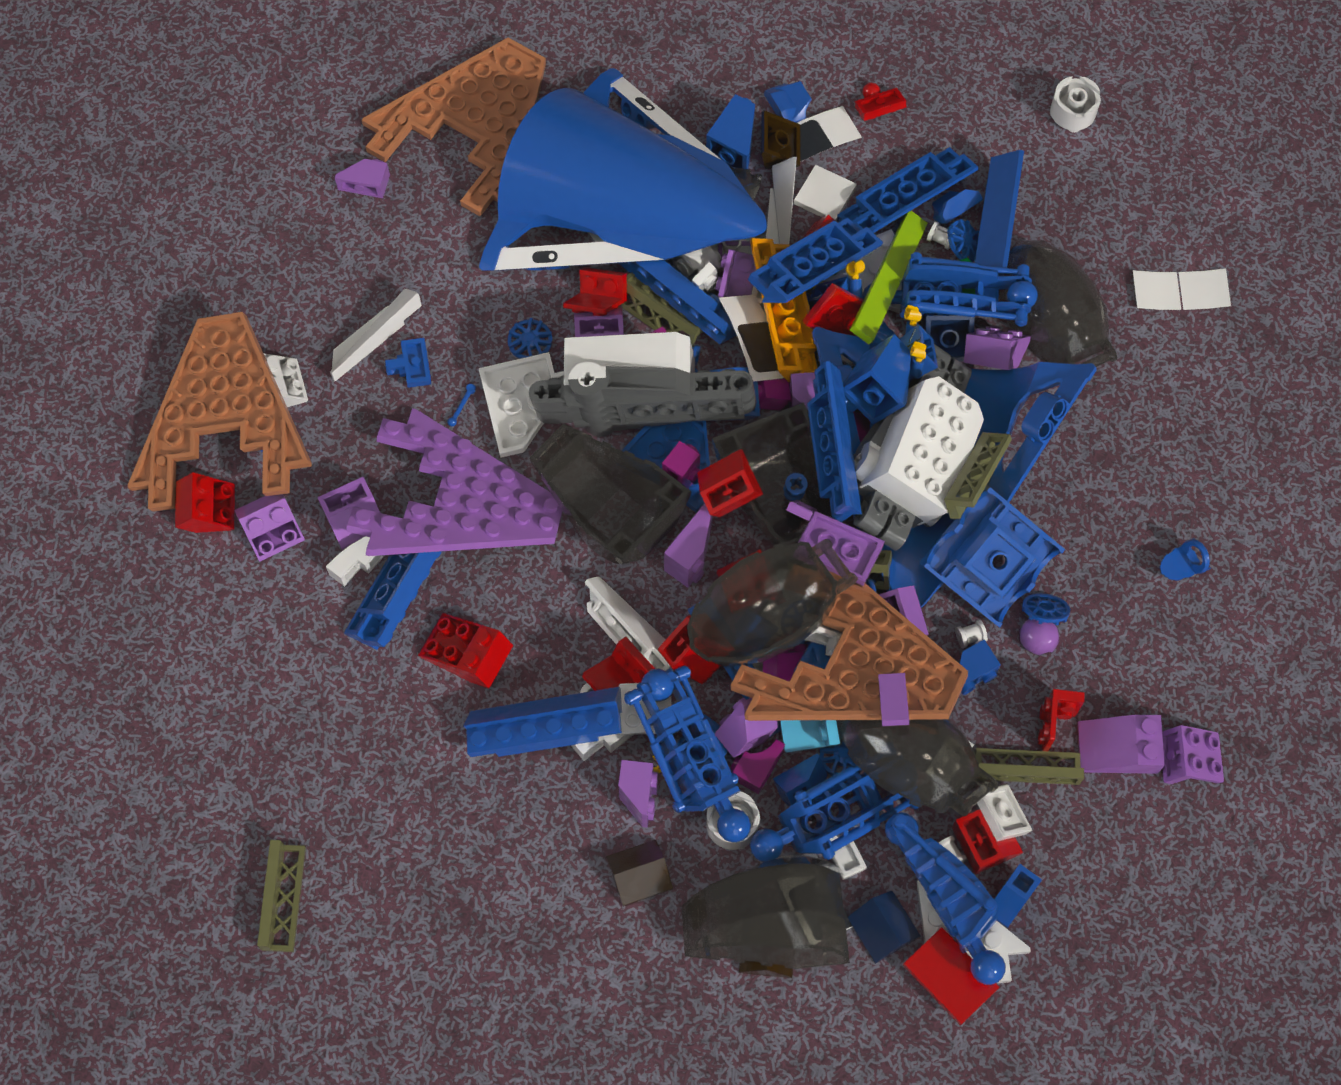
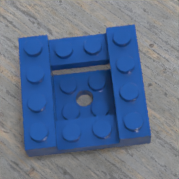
[920,485,1065,628]

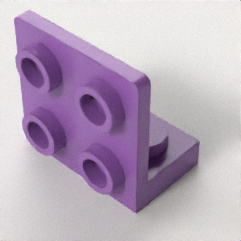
[715,249,756,297]
[1162,725,1224,784]

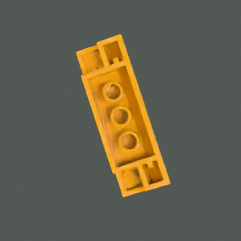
[750,238,818,382]

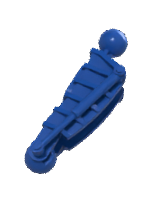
[863,252,1038,327]
[624,665,751,842]
[750,741,922,863]
[885,812,1006,985]

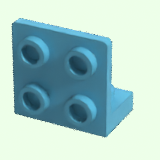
[780,720,840,753]

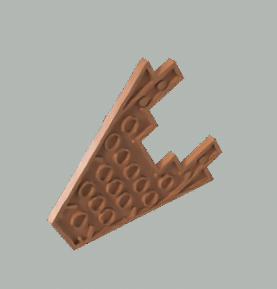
[362,38,546,216]
[128,312,312,511]
[731,563,968,721]

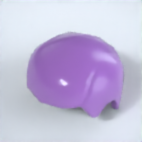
[1020,619,1059,655]

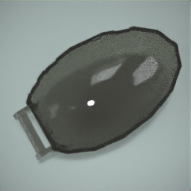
[999,240,1118,367]
[687,539,858,666]
[836,719,998,816]

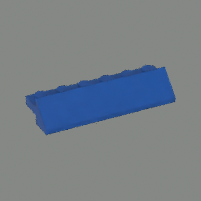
[837,147,978,233]
[975,150,1024,276]
[748,217,883,303]
[619,260,737,344]
[807,361,862,522]
[344,551,442,650]
[463,687,622,757]

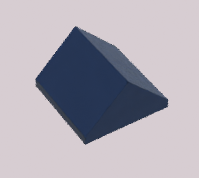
[923,314,975,362]
[847,891,921,964]

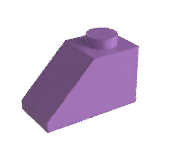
[335,159,390,198]

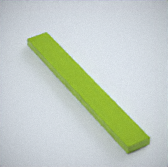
[850,211,928,344]

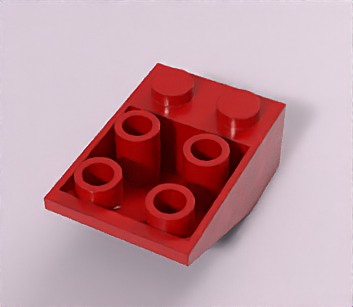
[418,613,513,688]

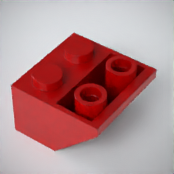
[697,449,763,517]
[175,472,235,533]
[658,612,734,684]
[952,809,1023,875]

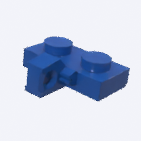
[385,338,432,388]

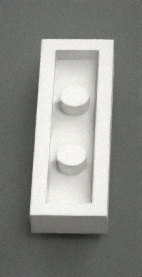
[692,262,718,295]

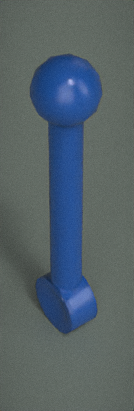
[447,384,476,427]

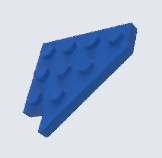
[622,421,710,513]

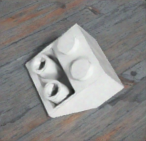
[263,353,308,407]

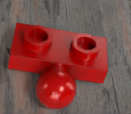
[855,82,906,121]

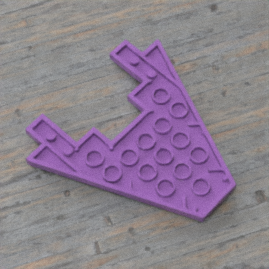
[346,408,565,556]

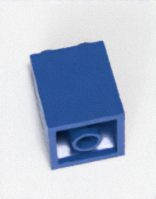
[706,94,755,180]
[843,334,911,425]

